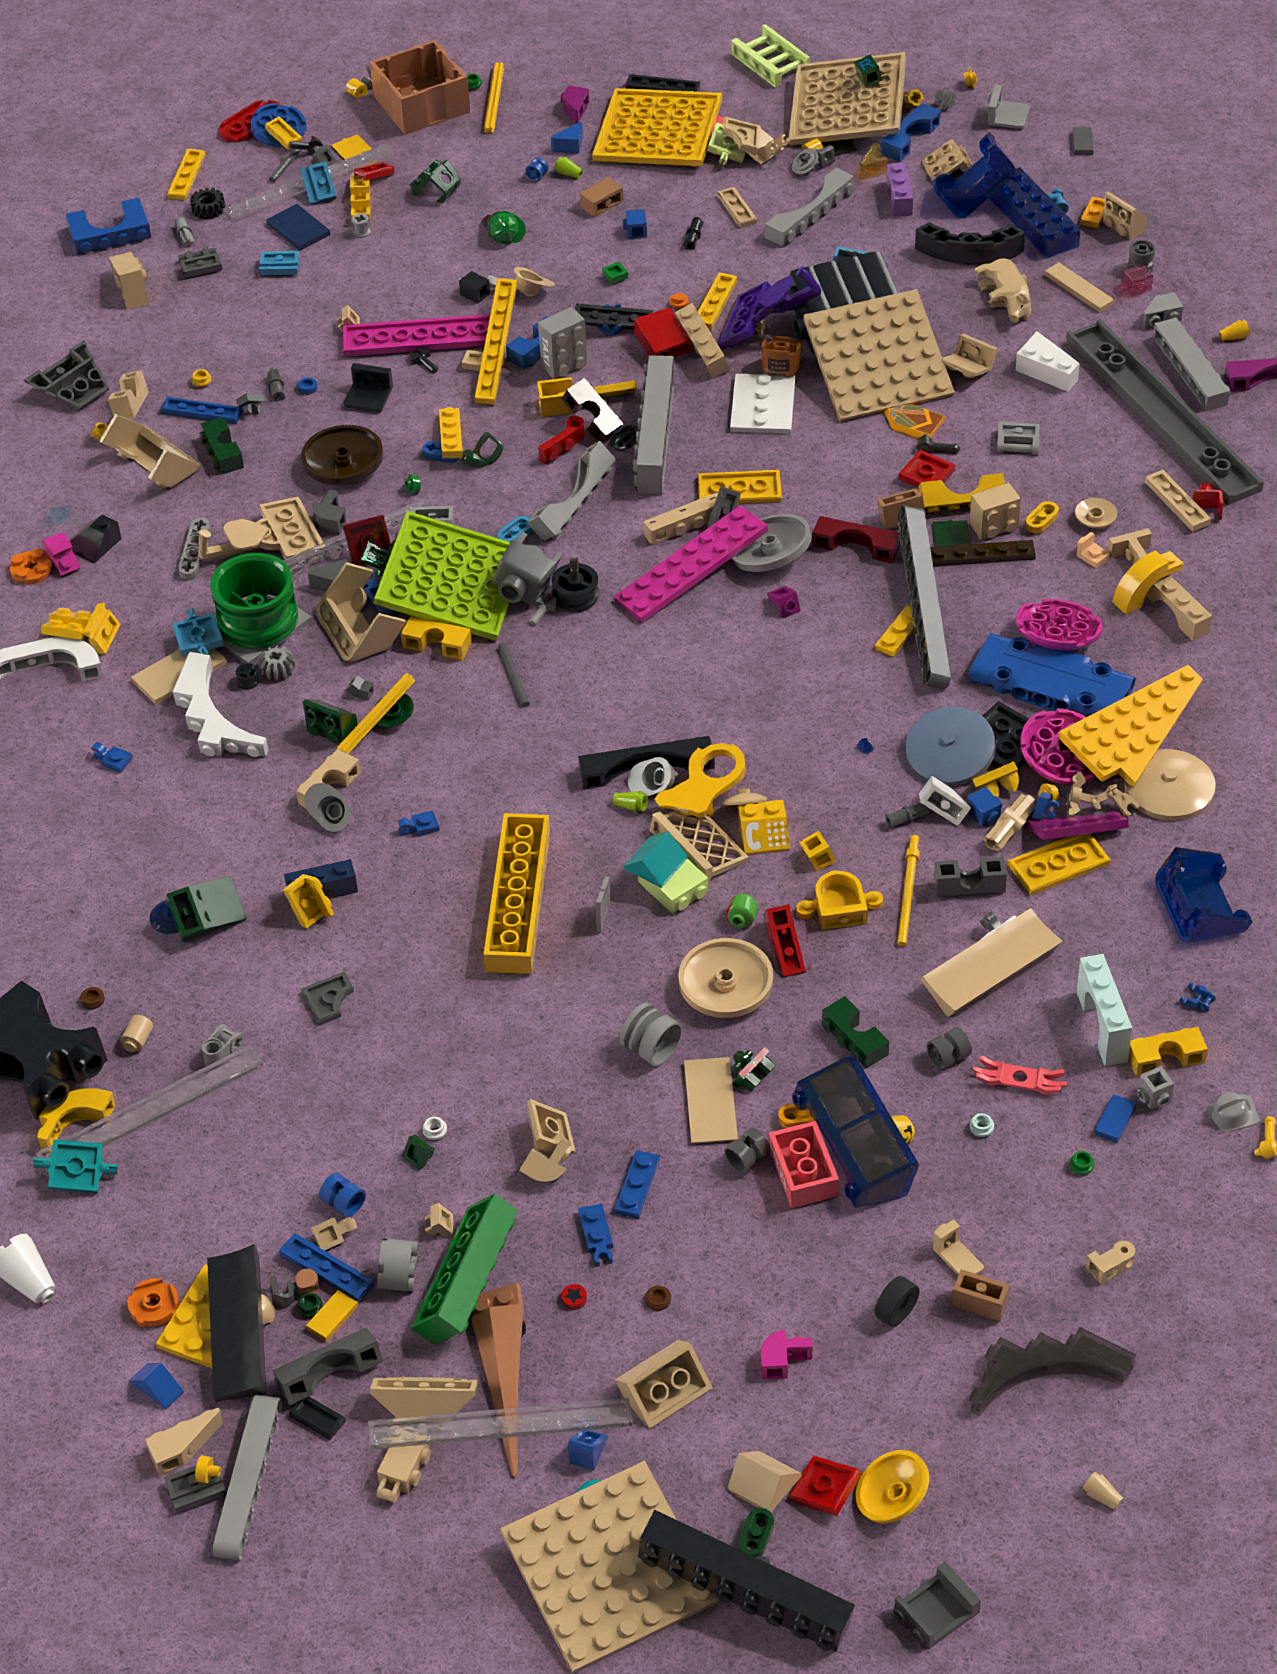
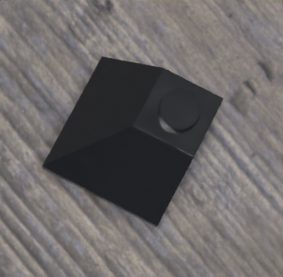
[69,515,122,563]

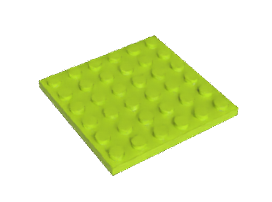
[373,511,510,641]

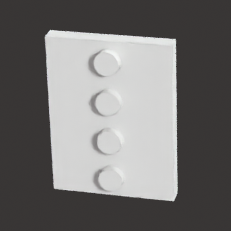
[730,374,795,434]

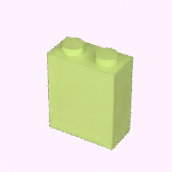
[638,859,708,914]

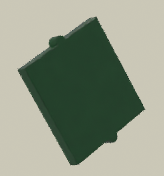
[933,520,970,546]

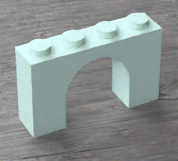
[1076,954,1132,1066]

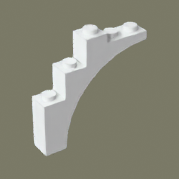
[173,652,269,757]

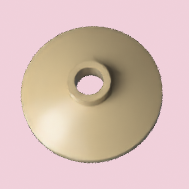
[1075,498,1117,528]
[722,788,767,805]

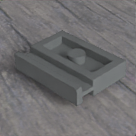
[164,1459,227,1514]

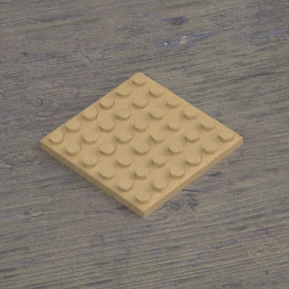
[789,52,906,146]
[803,289,955,422]
[500,1461,719,1674]

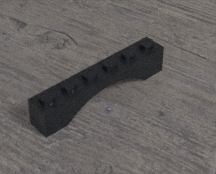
[578,736,715,789]

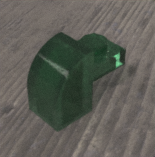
[360,541,395,576]

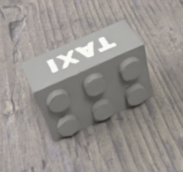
[538,307,587,379]

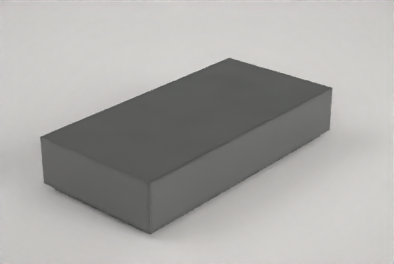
[1072,127,1093,155]

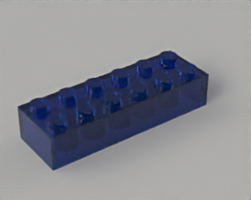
[987,167,1081,259]

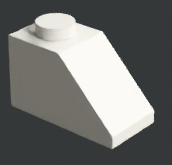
[919,776,971,826]

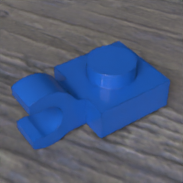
[91,742,133,773]
[398,810,440,837]

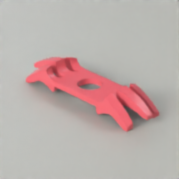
[973,1056,1067,1095]

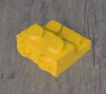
[41,608,91,640]

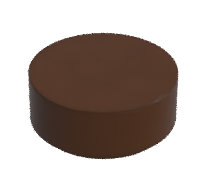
[80,987,105,1009]
[646,1286,671,1311]

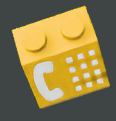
[738,800,790,855]

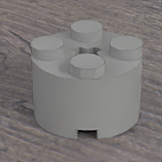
[377,1239,418,1292]

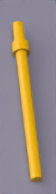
[897,835,920,946]

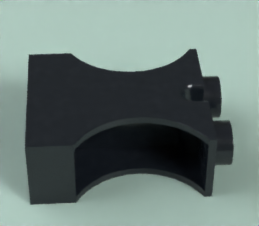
[0,981,108,1121]

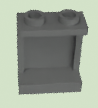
[894,1561,981,1649]

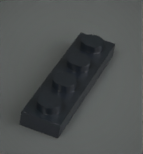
[626,74,701,92]
[575,303,653,330]

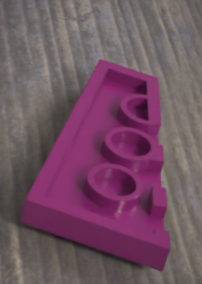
[1026,812,1129,840]

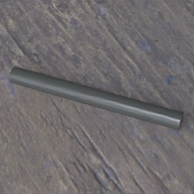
[498,643,530,707]

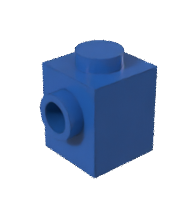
[622,209,647,239]
[967,787,1002,827]

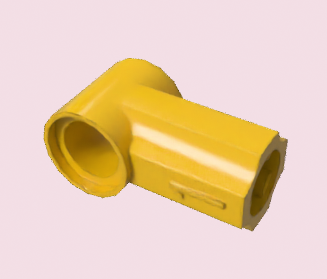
[902,89,924,109]

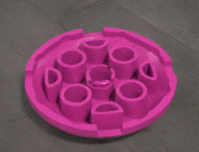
[1016,599,1103,651]
[1020,709,1096,785]

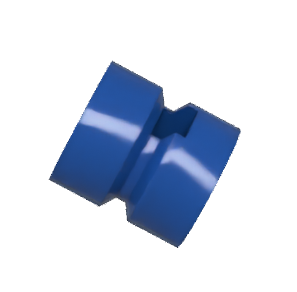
[319,1172,366,1218]

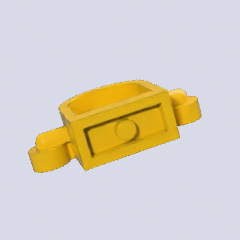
[796,870,883,930]

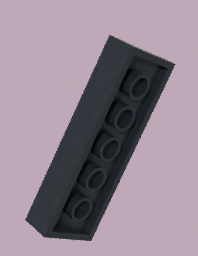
[207,1244,267,1402]

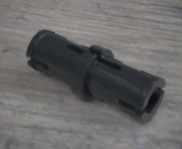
[684,217,704,250]

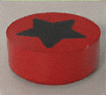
[561,1284,587,1310]

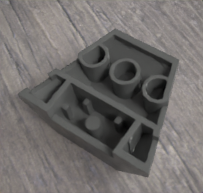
[24,340,109,410]

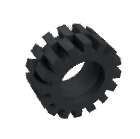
[190,188,225,220]

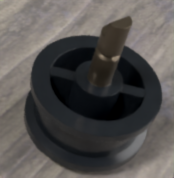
[552,558,599,611]

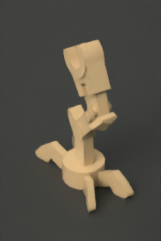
[1065,772,1139,817]

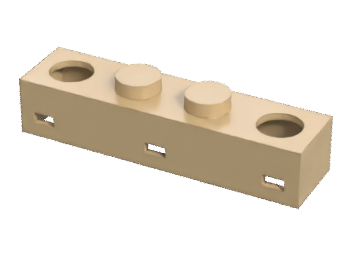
[643,492,718,545]

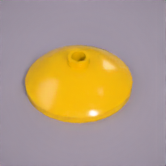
[856,1450,929,1524]

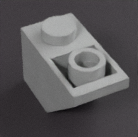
[1143,292,1183,328]

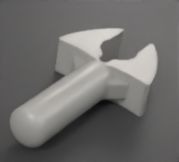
[529,594,557,626]

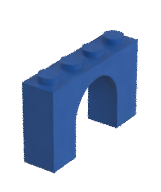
[65,197,151,255]

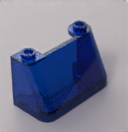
[931,132,1016,218]
[1155,847,1253,943]

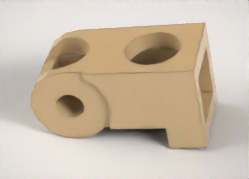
[1086,1241,1136,1285]

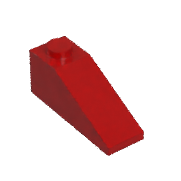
[763,904,806,977]

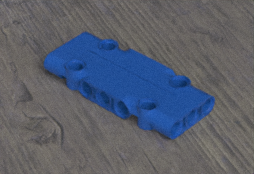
[969,633,1136,717]

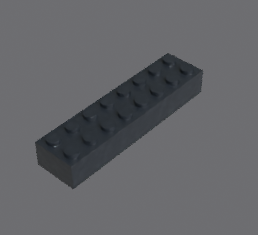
[638,1509,855,1651]

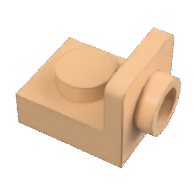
[1077,532,1110,568]

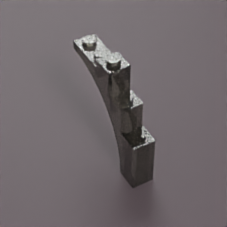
[969,1327,1136,1416]

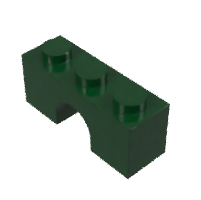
[199,417,244,475]
[821,996,889,1069]

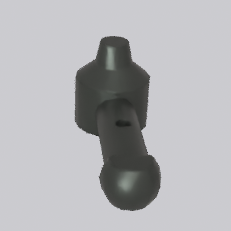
[917,434,960,454]

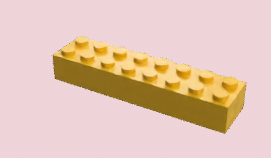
[484,813,550,974]

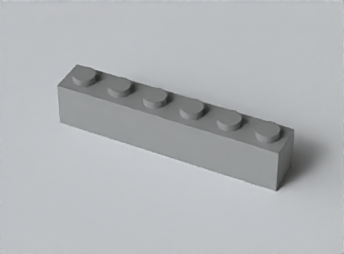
[1153,318,1231,411]

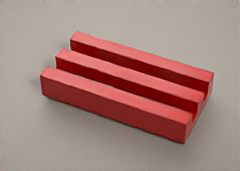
[354,162,395,181]

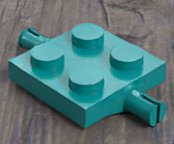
[33,1139,118,1193]

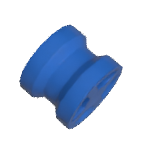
[525,157,549,181]

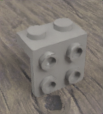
[985,85,1030,129]

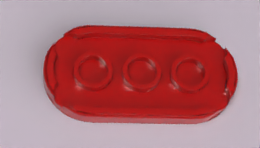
[219,100,281,143]

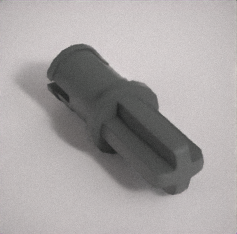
[267,368,285,401]
[885,802,930,828]

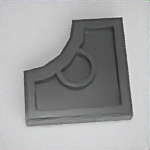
[301,972,354,1025]

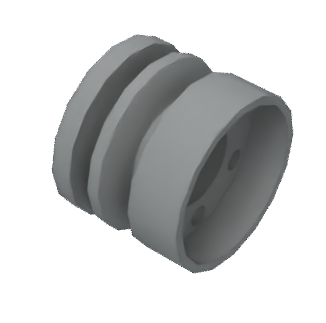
[619,1003,683,1066]

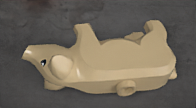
[975,259,1031,323]

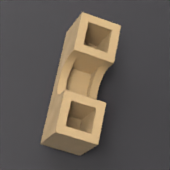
[296,749,361,808]

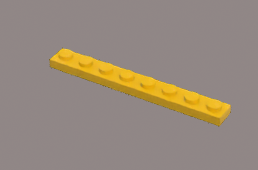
[475,278,517,405]

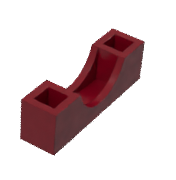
[812,516,900,564]

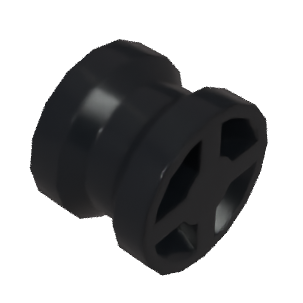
[236,663,259,690]

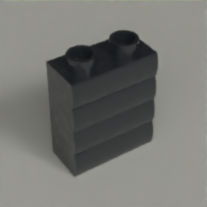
[788,251,898,354]

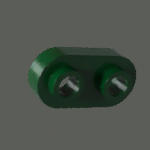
[738,1508,774,1557]

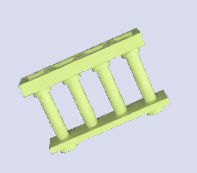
[731,24,810,88]

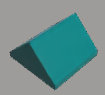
[624,831,688,888]

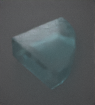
[50,505,71,526]

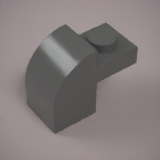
[313,489,347,535]

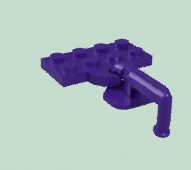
[718,266,822,350]

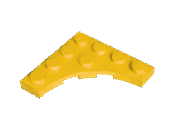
[156,1264,212,1368]

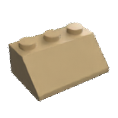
[615,1340,713,1429]

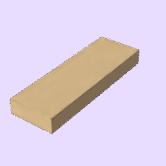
[717,187,757,228]

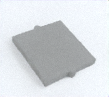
[596,876,610,932]

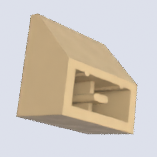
[1103,192,1148,240]

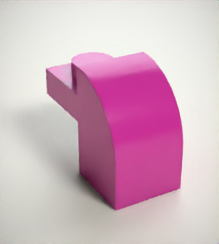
[41,532,80,577]
[761,1330,813,1379]

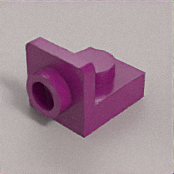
[767,586,801,618]

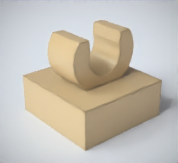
[337,305,360,331]
[425,1203,453,1237]

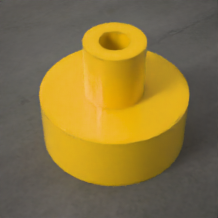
[195,1455,221,1484]

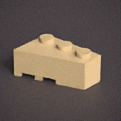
[109,252,149,310]

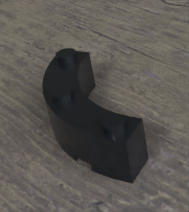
[915,222,1025,265]

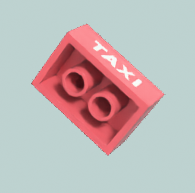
[769,1121,839,1208]

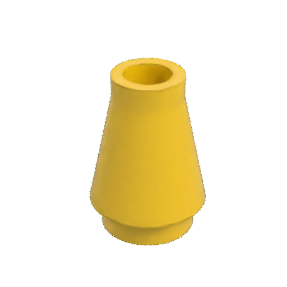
[1218,320,1250,342]

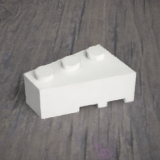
[1016,332,1079,392]

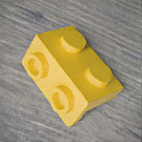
[283,874,334,928]

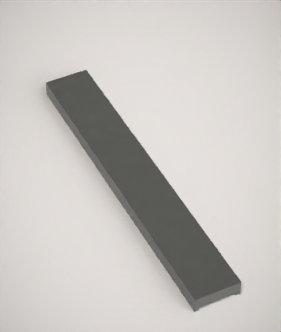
[1066,319,1264,505]

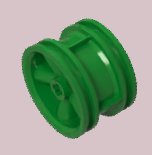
[210,553,298,648]

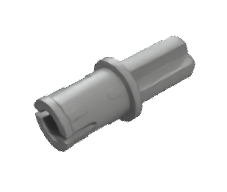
[174,216,194,247]

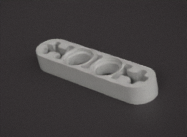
[178,518,210,580]

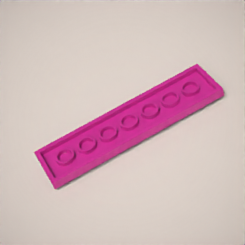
[343,314,491,357]
[614,505,769,623]

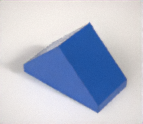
[550,122,583,154]
[129,1363,184,1409]
[568,1428,608,1470]

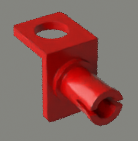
[1192,482,1223,520]

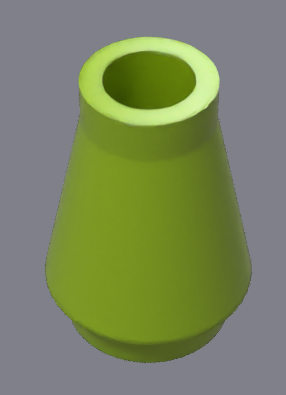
[554,156,583,179]
[613,791,648,813]

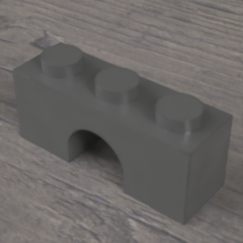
[934,857,1007,897]

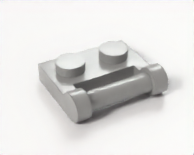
[997,422,1040,455]

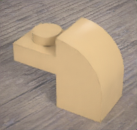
[519,1137,572,1182]

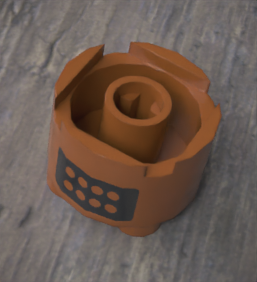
[761,336,801,377]

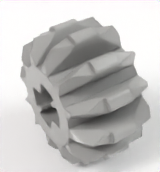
[258,645,296,681]

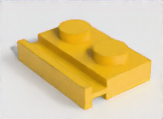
[82,602,121,655]

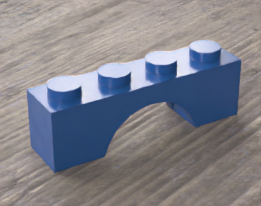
[880,103,941,162]

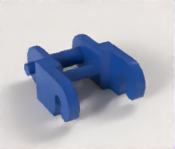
[1179,982,1216,1011]

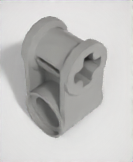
[202,1024,244,1069]

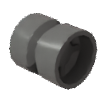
[1128,240,1155,276]
[926,1027,972,1070]
[724,1128,771,1174]

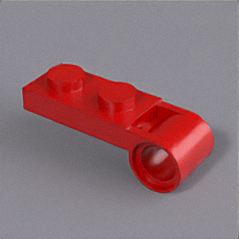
[538,416,585,465]

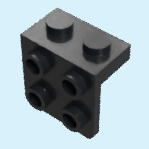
[344,363,393,412]

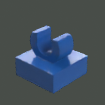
[1033,791,1060,820]

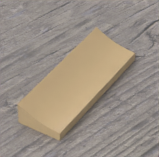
[921,908,1063,1017]

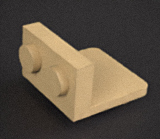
[922,139,974,183]
[942,334,998,378]

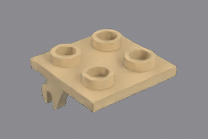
[734,128,790,164]

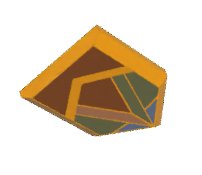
[883,404,946,439]

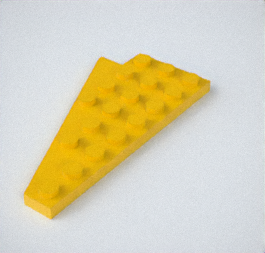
[1058,665,1203,787]

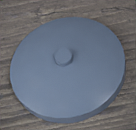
[906,707,996,787]

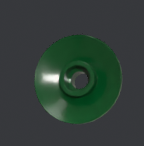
[373,693,414,728]

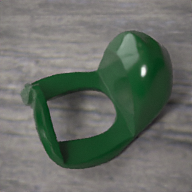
[462,432,503,467]

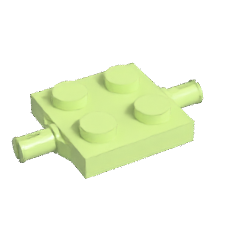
[707,122,746,165]

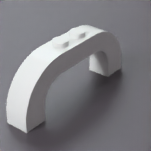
[0,637,103,682]

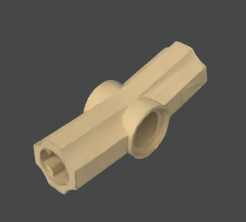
[984,794,1036,852]

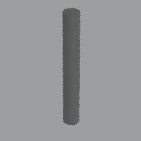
[269,149,302,182]

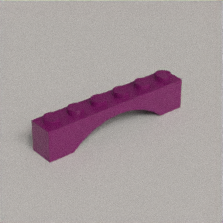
[1224,358,1277,392]

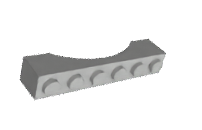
[765,168,854,247]
[527,441,615,541]

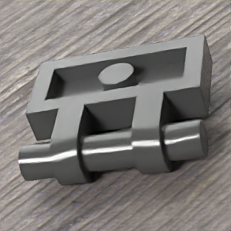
[178,247,222,278]

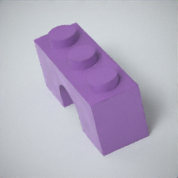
[887,163,913,216]

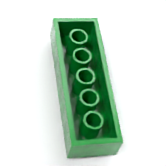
[411,1193,518,1345]

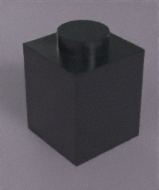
[459,271,490,304]

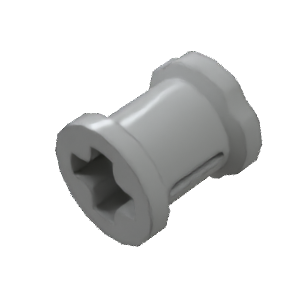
[352,213,370,238]

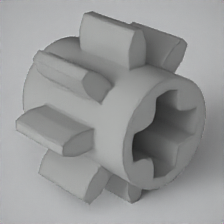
[933,87,956,111]

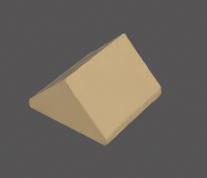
[527,1099,575,1158]
[727,1451,802,1512]

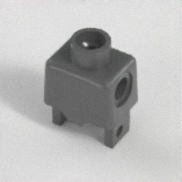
[492,532,562,604]

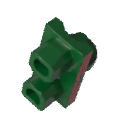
[732,1046,776,1092]

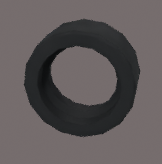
[874,1276,920,1327]

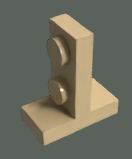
[1108,528,1152,565]

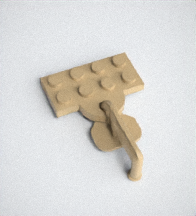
[199,497,326,563]

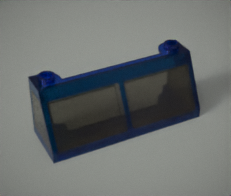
[792,1055,919,1208]

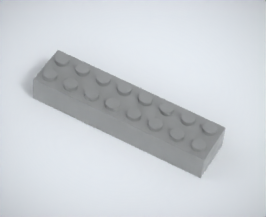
[633,356,674,495]

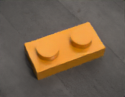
[1080,197,1105,229]

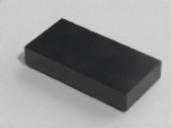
[288,1397,346,1440]

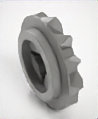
[792,148,820,177]

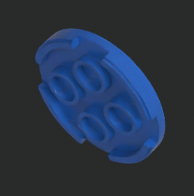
[251,103,306,147]

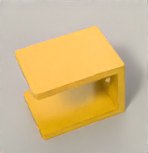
[537,377,573,417]

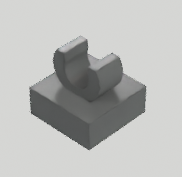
[310,145,336,168]
[236,393,265,415]

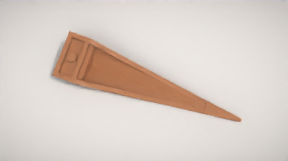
[471,1282,524,1477]

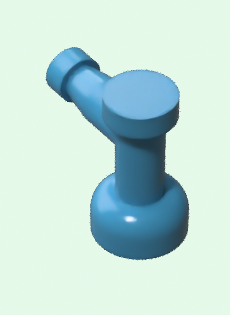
[1039,189,1069,214]

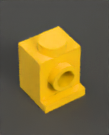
[799,831,837,871]

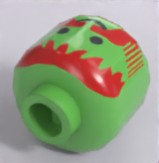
[726,894,759,928]

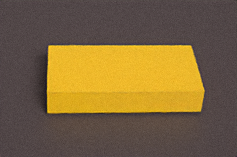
[265,117,302,150]
[306,1290,359,1342]

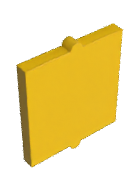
[331,134,374,163]

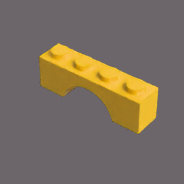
[918,473,1005,513]

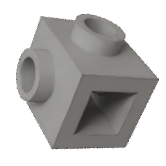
[1137,1066,1174,1110]

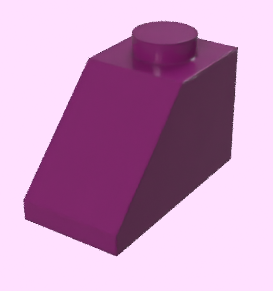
[561,85,590,124]

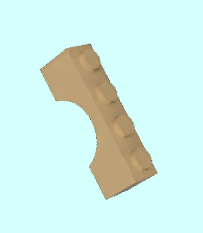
[675,303,731,378]
[108,370,149,421]
[1146,575,1212,641]

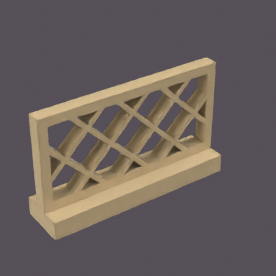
[650,811,749,883]

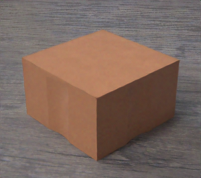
[370,40,470,135]

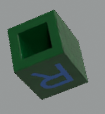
[854,54,882,88]

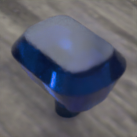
[857,738,874,754]

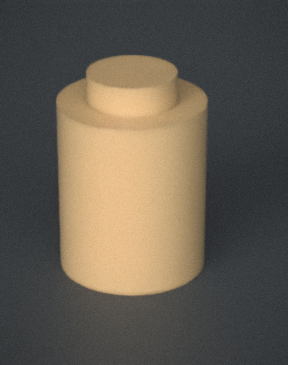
[120,1015,154,1052]

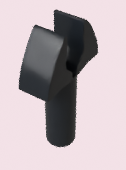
[289,136,324,156]
[410,348,438,374]

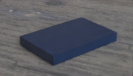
[266,204,331,251]

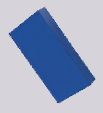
[1095,1094,1136,1143]

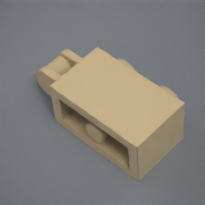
[377,1428,431,1503]

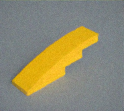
[350,174,371,221]

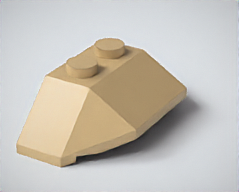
[370,1377,478,1422]

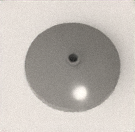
[731,514,812,572]

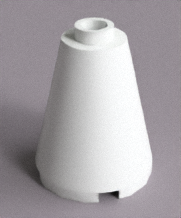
[0,1234,56,1304]

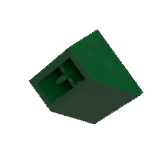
[303,699,358,743]

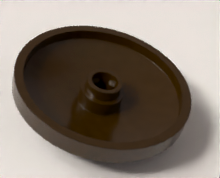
[301,425,384,485]

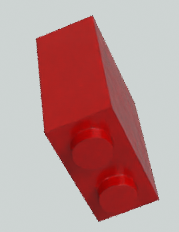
[634,307,691,358]

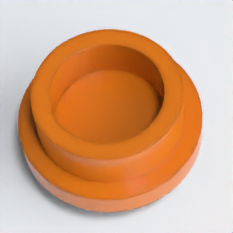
[669,293,689,310]

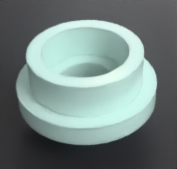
[969,1113,994,1137]

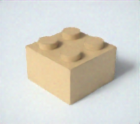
[970,483,1021,540]

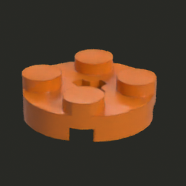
[10,548,53,585]
[127,1278,179,1327]

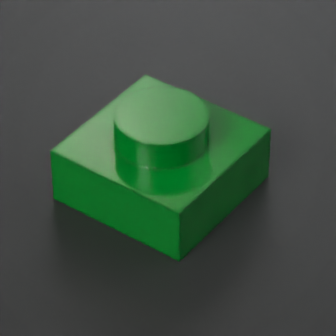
[602,262,629,284]

